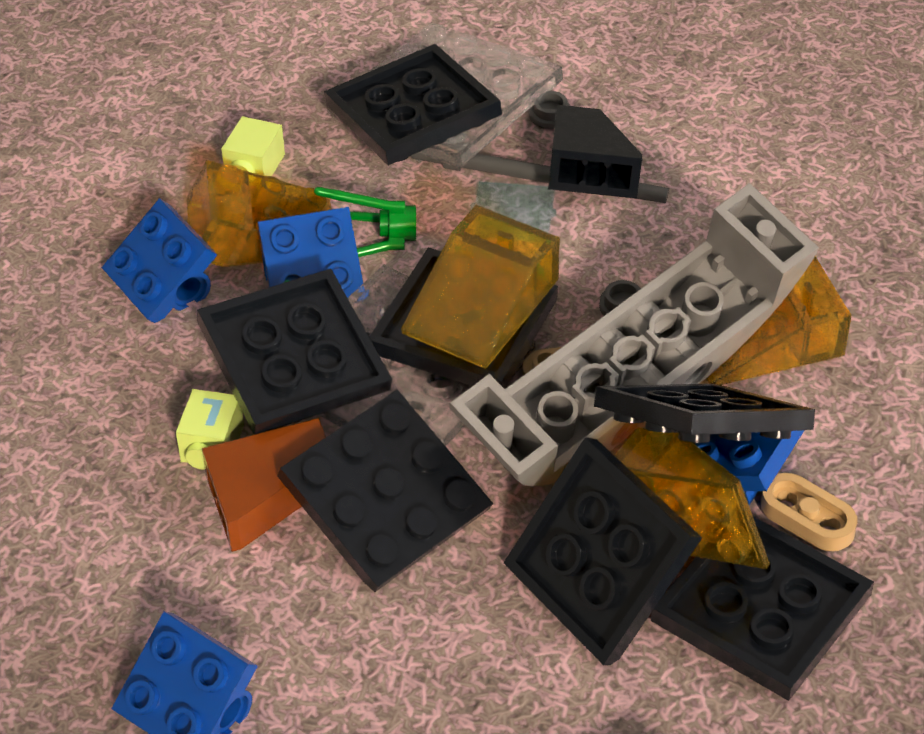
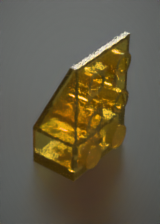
[187,160,331,267]
[401,205,560,369]
[706,256,852,385]
[614,427,770,569]

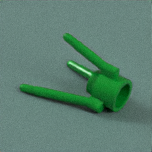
[314,187,416,257]

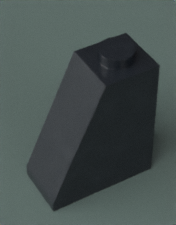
[548,105,642,199]

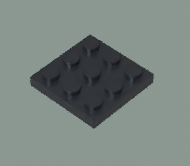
[324,44,502,166]
[369,247,558,389]
[197,269,392,435]
[594,383,815,443]
[277,389,493,592]
[504,438,702,665]
[651,508,874,701]

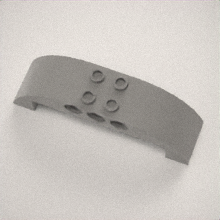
[450,183,819,487]

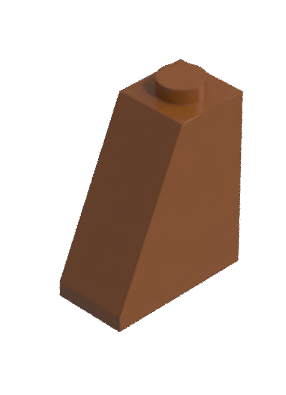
[202,418,326,552]

